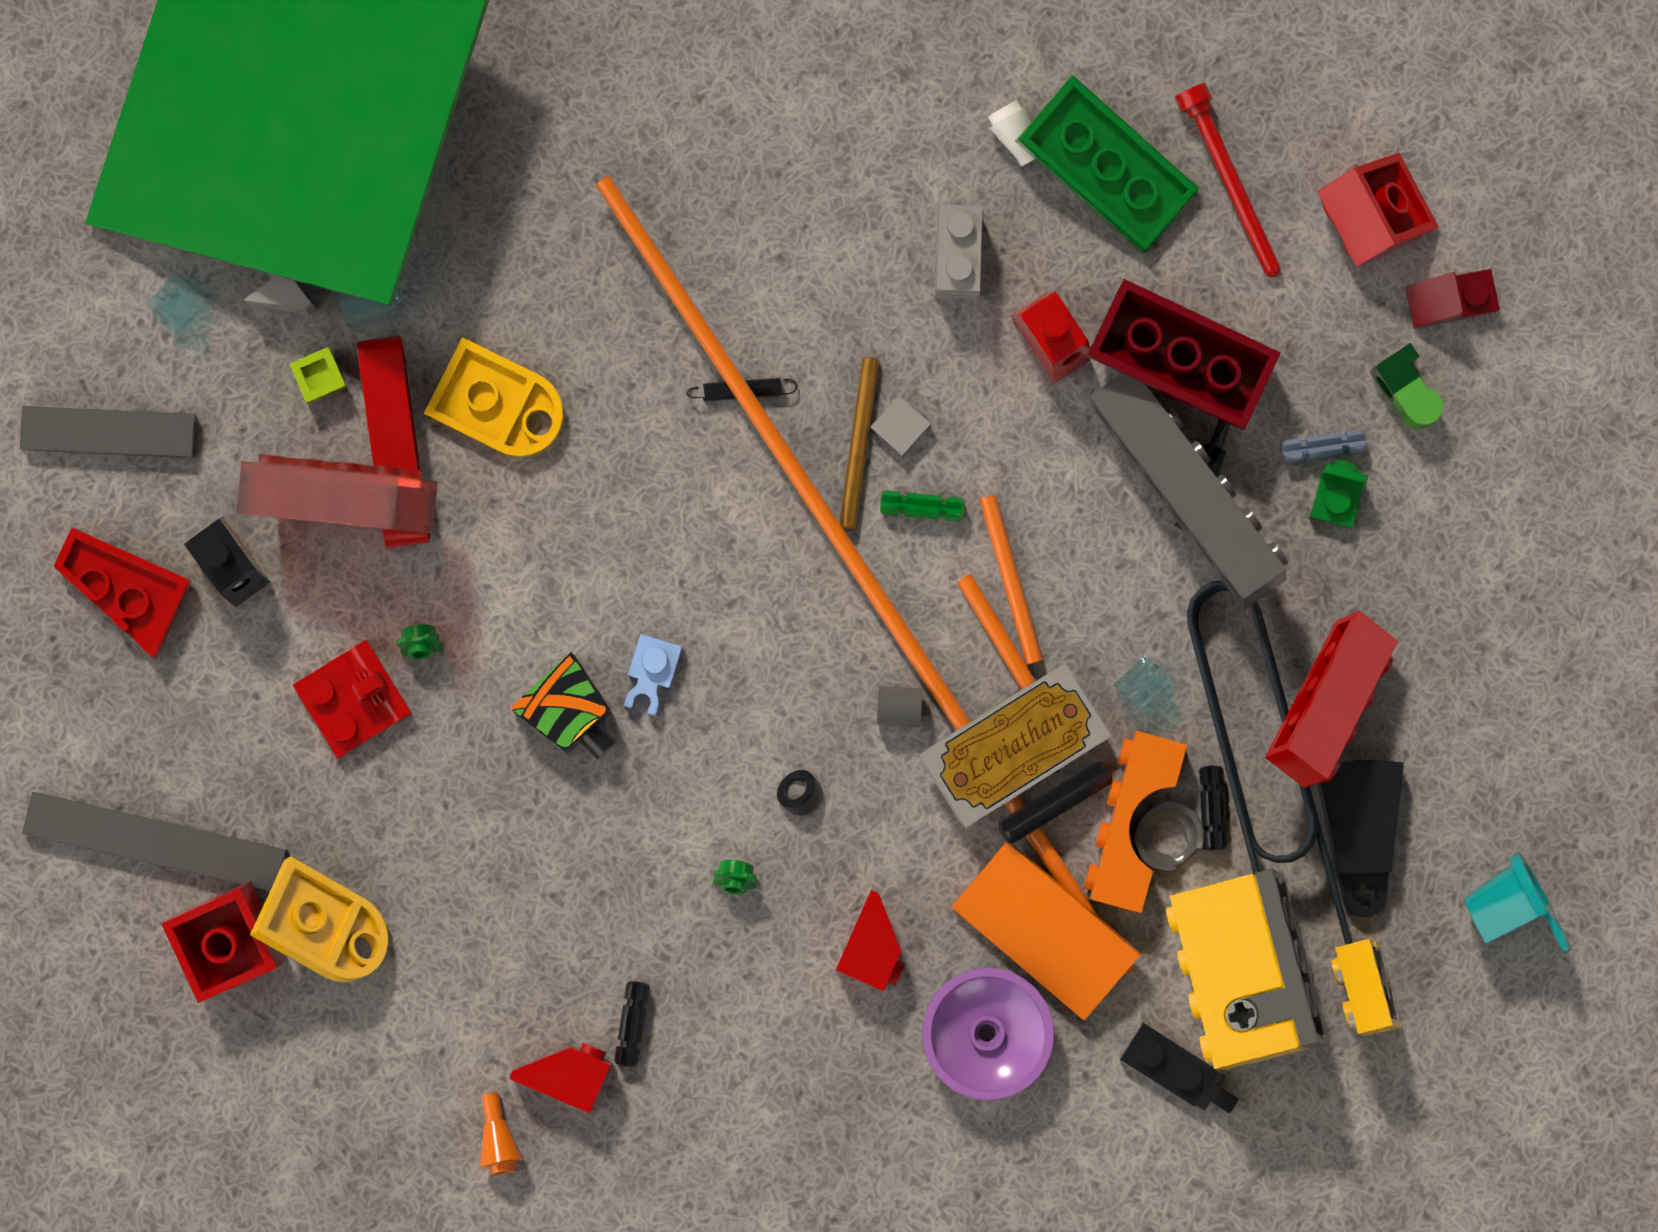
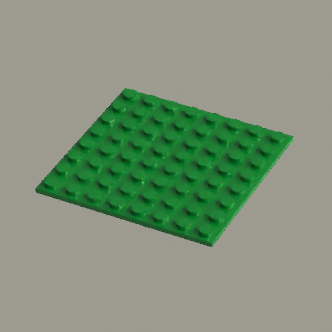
[85,0,489,307]

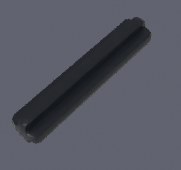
[998,761,1113,844]

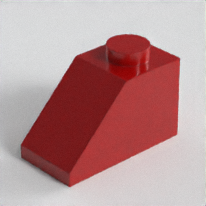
[835,890,905,992]
[509,1042,613,1114]

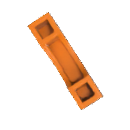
[1083,731,1187,913]

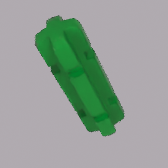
[880,490,965,522]

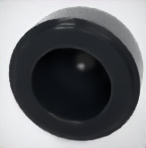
[777,770,822,816]

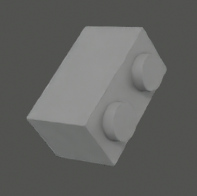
[935,204,983,299]

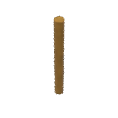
[839,358,879,530]

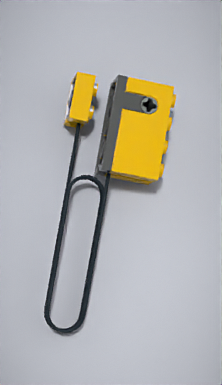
[1166,581,1402,1070]

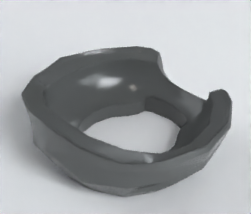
[1134,801,1204,872]

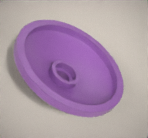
[922,968,1054,1100]

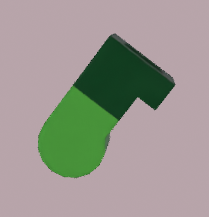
[1370,342,1443,429]

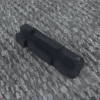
[1199,765,1227,851]
[614,981,650,1067]

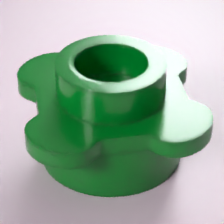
[396,624,443,660]
[713,860,757,894]

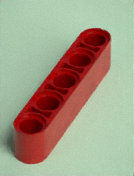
[357,335,430,549]

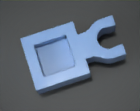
[624,634,682,716]

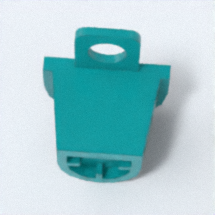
[1464,852,1572,953]

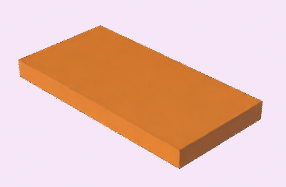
[951,842,1141,1021]

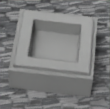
[870,395,931,457]

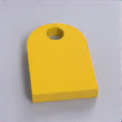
[423,337,564,458]
[250,857,388,982]

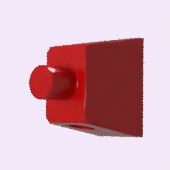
[1010,291,1091,383]

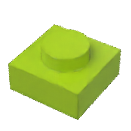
[289,347,348,405]

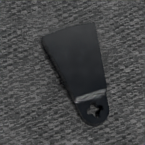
[1317,759,1404,918]

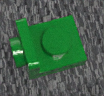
[1309,460,1368,529]

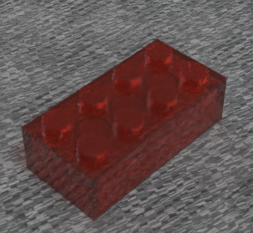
[236,454,438,534]

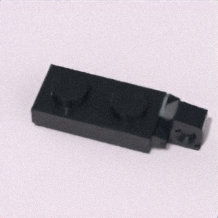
[1120,1022,1239,1114]

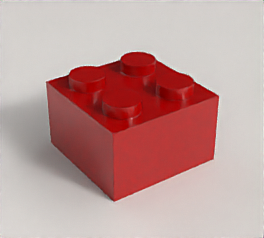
[161,881,287,1003]

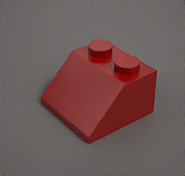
[1317,152,1439,267]

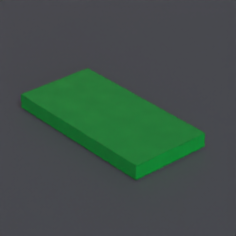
[1015,75,1200,254]

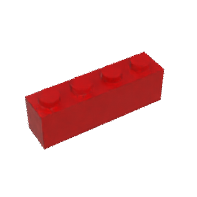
[1265,611,1398,788]

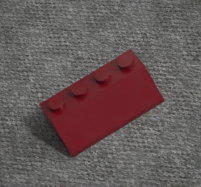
[1086,279,1281,431]

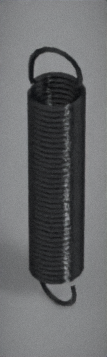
[686,377,798,402]

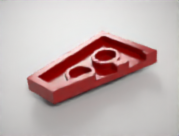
[53,527,192,659]

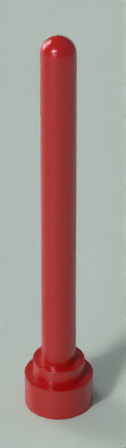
[1174,83,1281,278]

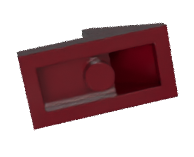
[1405,269,1500,329]

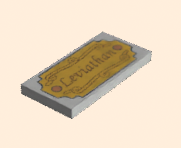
[918,663,1111,829]

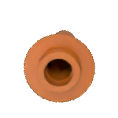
[480,1092,523,1176]

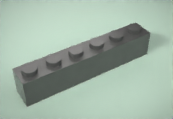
[1089,374,1288,610]

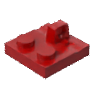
[292,640,413,759]

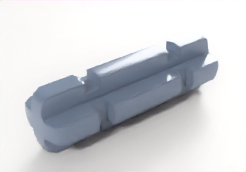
[1281,429,1366,464]

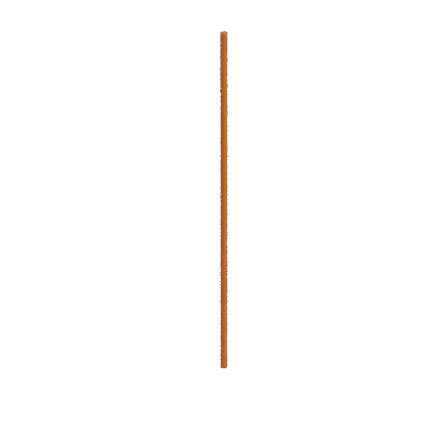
[595,176,1134,977]

